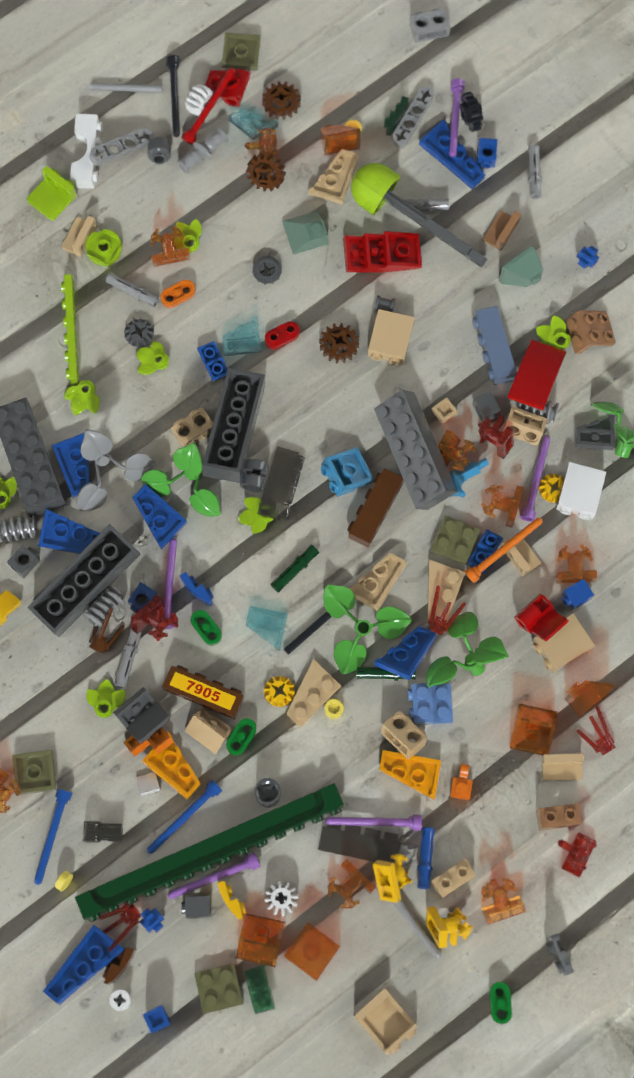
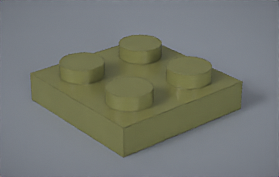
[222,32,261,71]
[430,515,480,565]
[12,750,56,795]
[194,963,243,1014]

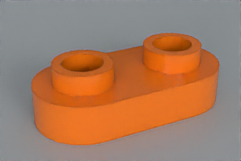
[160,280,196,308]

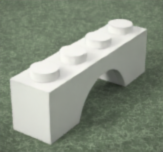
[70,114,102,189]

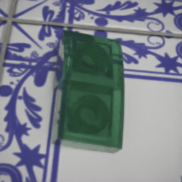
[384,96,409,136]
[244,965,275,1014]

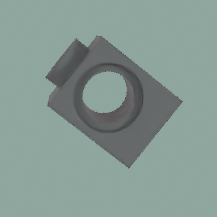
[473,391,501,424]
[7,545,39,578]
[181,896,211,919]

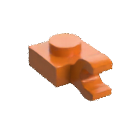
[450,764,473,800]

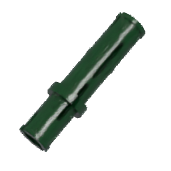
[270,544,319,593]
[357,667,416,681]

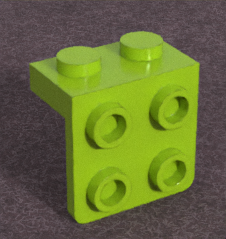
[27,166,77,221]

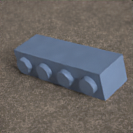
[472,306,517,385]

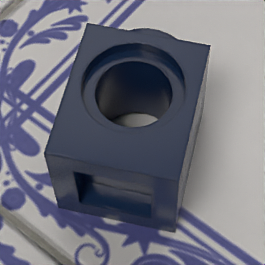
[128,582,158,615]

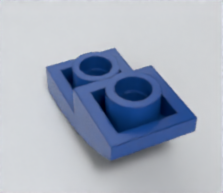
[197,341,228,382]
[467,529,503,574]
[179,572,214,606]

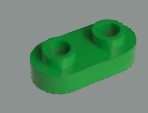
[191,610,222,646]
[226,718,257,756]
[489,982,512,1024]

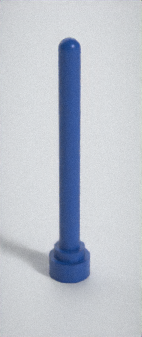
[147,779,223,854]
[34,789,72,885]

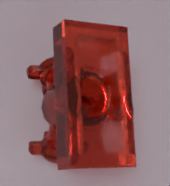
[478,414,514,460]
[131,595,179,641]
[558,832,597,878]

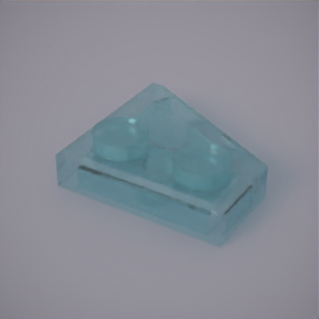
[228,108,279,140]
[222,316,261,356]
[246,606,288,651]

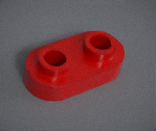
[265,321,300,349]

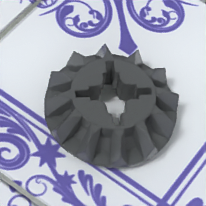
[252,256,282,285]
[124,318,154,347]

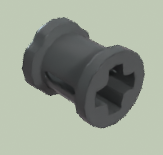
[374,295,395,312]

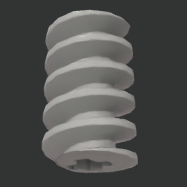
[518,400,559,424]
[0,514,36,542]
[83,586,125,627]

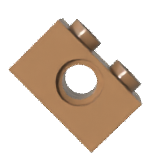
[536,803,582,831]

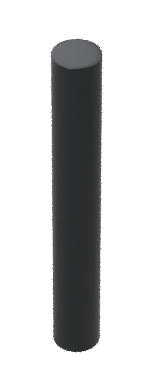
[283,611,332,655]

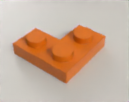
[123,727,174,757]

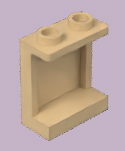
[368,309,415,365]
[532,613,595,673]
[354,988,418,1055]

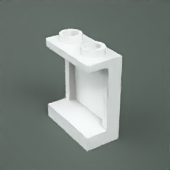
[556,462,606,520]

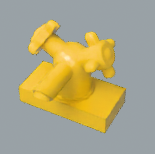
[373,853,412,903]
[426,906,473,948]

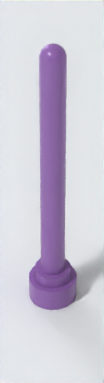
[449,79,465,157]
[520,435,550,522]
[158,538,177,629]
[325,815,422,831]
[168,852,261,899]

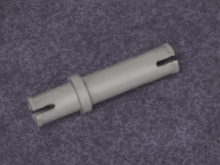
[528,145,542,199]
[394,197,449,212]
[106,272,159,307]
[114,629,142,688]

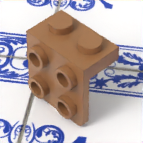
[565,310,616,354]

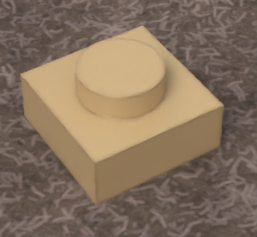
[431,397,458,424]

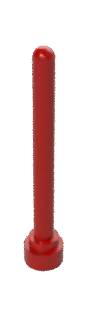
[181,68,235,146]

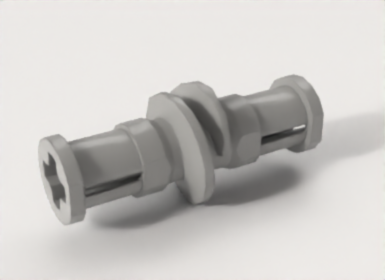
[177,128,228,174]

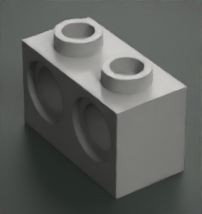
[410,8,450,43]

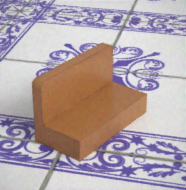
[483,211,521,251]

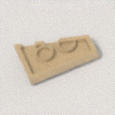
[308,149,359,204]
[349,553,407,612]
[428,560,465,627]
[286,659,341,729]

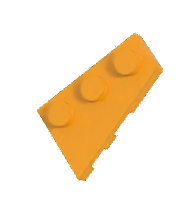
[142,731,201,800]
[379,750,441,800]

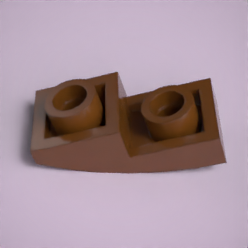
[102,947,136,985]

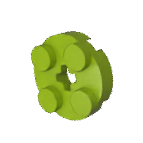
[85,229,122,267]

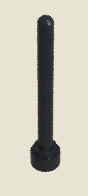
[166,55,180,137]

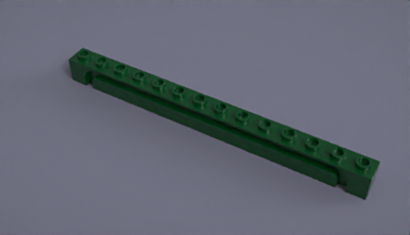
[75,783,344,922]

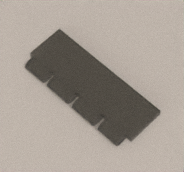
[257,446,305,520]
[318,824,401,863]

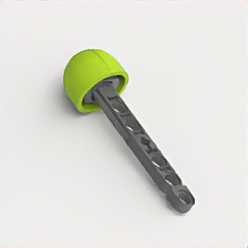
[351,163,487,267]

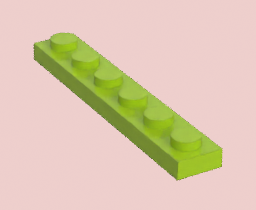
[61,274,79,385]

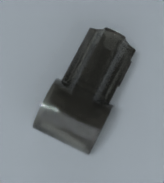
[83,821,123,843]

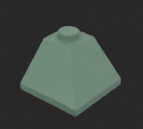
[282,211,328,255]
[499,246,543,287]

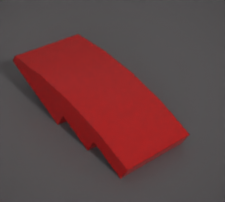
[343,231,422,273]
[507,340,567,410]

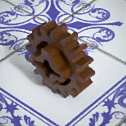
[262,81,301,120]
[246,152,286,192]
[319,323,359,364]

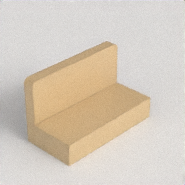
[62,216,97,257]
[500,537,541,576]
[185,707,234,754]
[542,753,584,781]

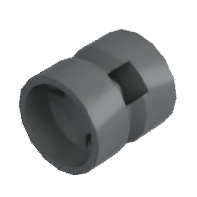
[240,459,269,492]
[255,778,281,807]

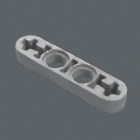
[392,86,434,148]
[89,128,154,165]

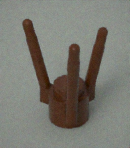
[89,608,125,654]

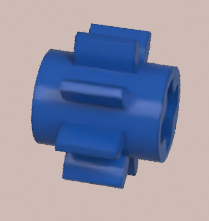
[577,245,600,269]
[139,908,164,933]

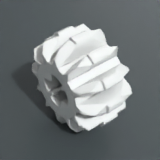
[185,84,213,116]
[264,881,299,916]

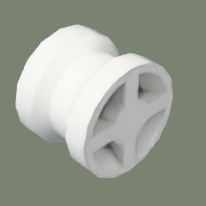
[110,990,131,1011]

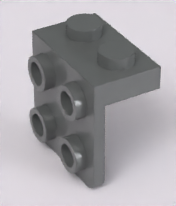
[113,687,170,743]

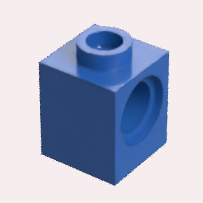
[477,138,498,168]
[562,579,594,610]
[142,1005,171,1034]

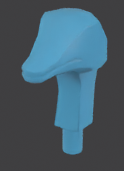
[449,458,489,498]

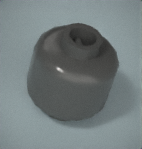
[147,137,171,164]

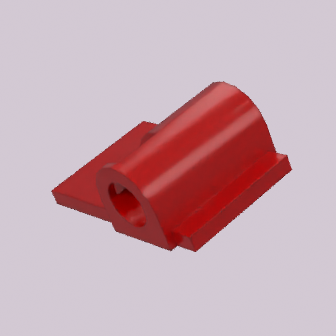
[205,69,251,107]
[514,594,569,642]

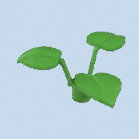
[590,401,634,458]
[141,442,221,517]
[323,585,412,674]
[426,611,509,688]

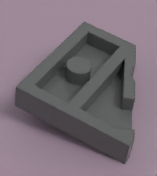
[575,415,615,450]
[545,933,574,976]

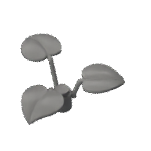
[77,429,155,511]

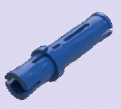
[417,827,435,890]

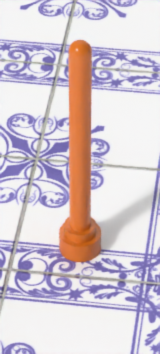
[464,518,543,583]

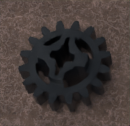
[459,91,483,132]

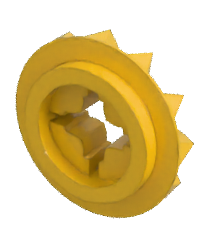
[539,473,565,503]
[264,676,295,707]

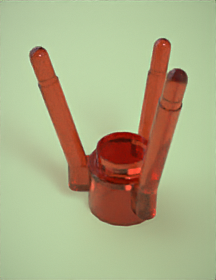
[428,585,466,635]
[576,706,616,756]
[100,904,141,951]

